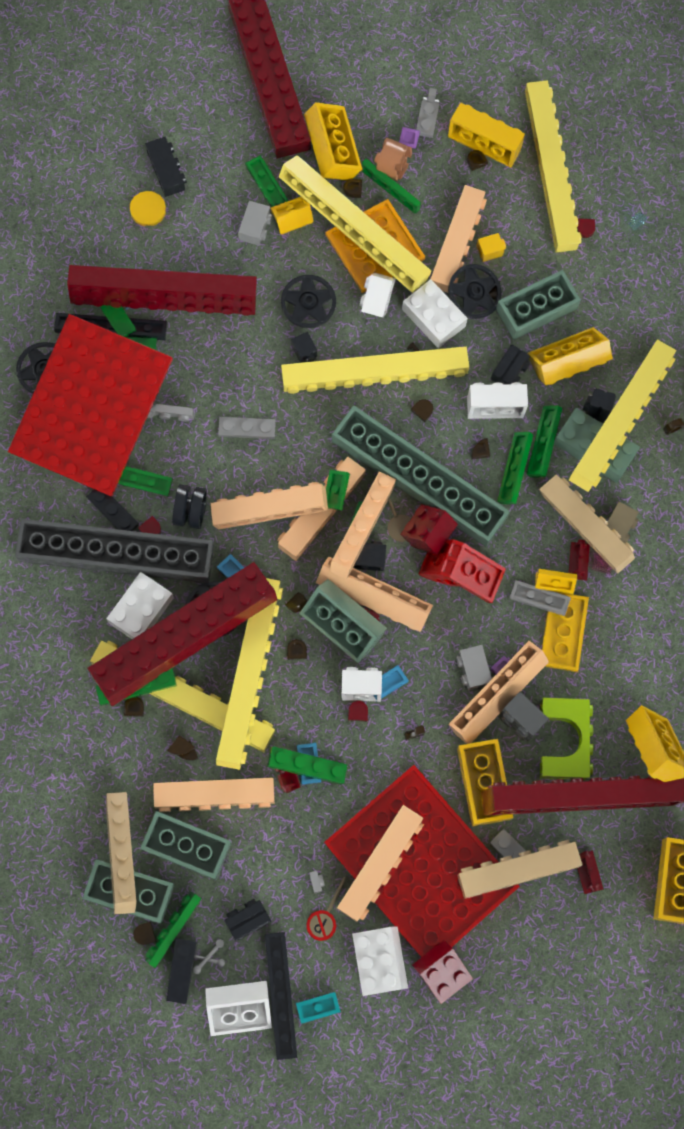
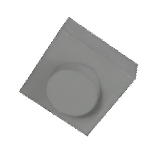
[309,871,325,894]

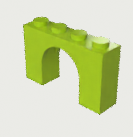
[540,698,593,780]

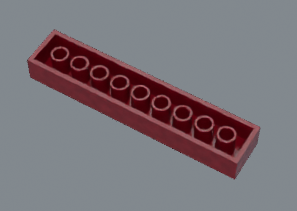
[227,0,311,159]
[67,265,257,316]
[87,562,277,706]
[482,775,684,816]

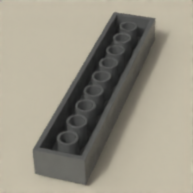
[15,519,214,583]

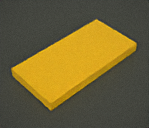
[542,591,589,672]

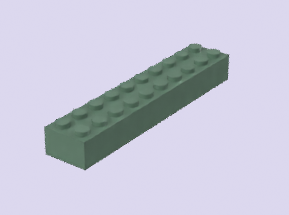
[331,406,510,547]

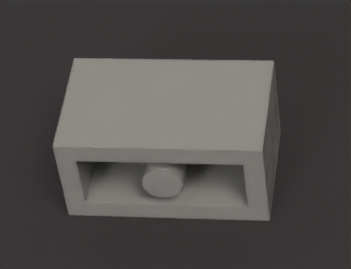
[238,201,273,246]
[456,645,492,691]

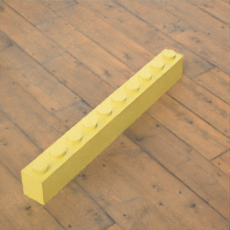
[525,80,581,253]
[279,155,432,293]
[569,339,677,492]
[281,346,469,394]
[216,578,283,770]
[90,640,275,752]

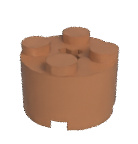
[374,138,412,181]

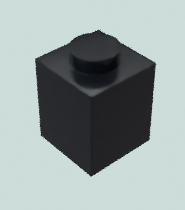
[291,331,317,363]

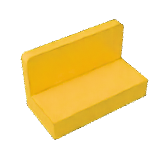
[271,196,314,235]
[535,569,577,594]

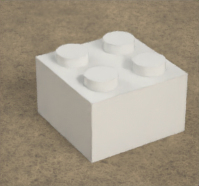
[359,273,396,317]
[342,667,382,702]

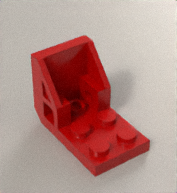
[418,539,506,603]

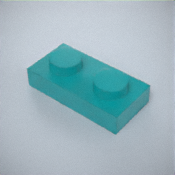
[296,992,341,1024]

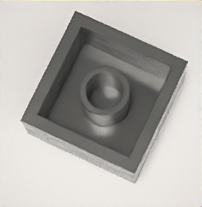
[500,692,549,741]

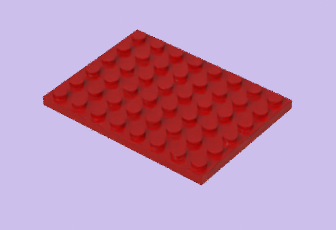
[8,314,173,497]
[324,765,520,957]

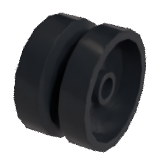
[172,484,207,529]

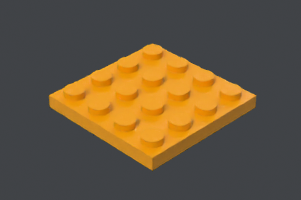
[325,199,425,293]

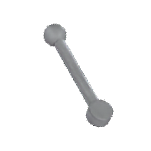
[193,939,224,974]
[195,955,225,967]

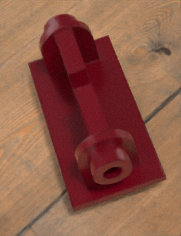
[568,539,590,581]
[275,769,301,793]
[577,850,604,894]

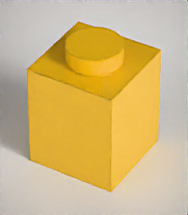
[476,233,506,262]

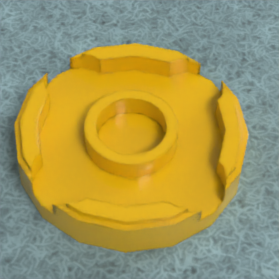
[130,191,166,226]

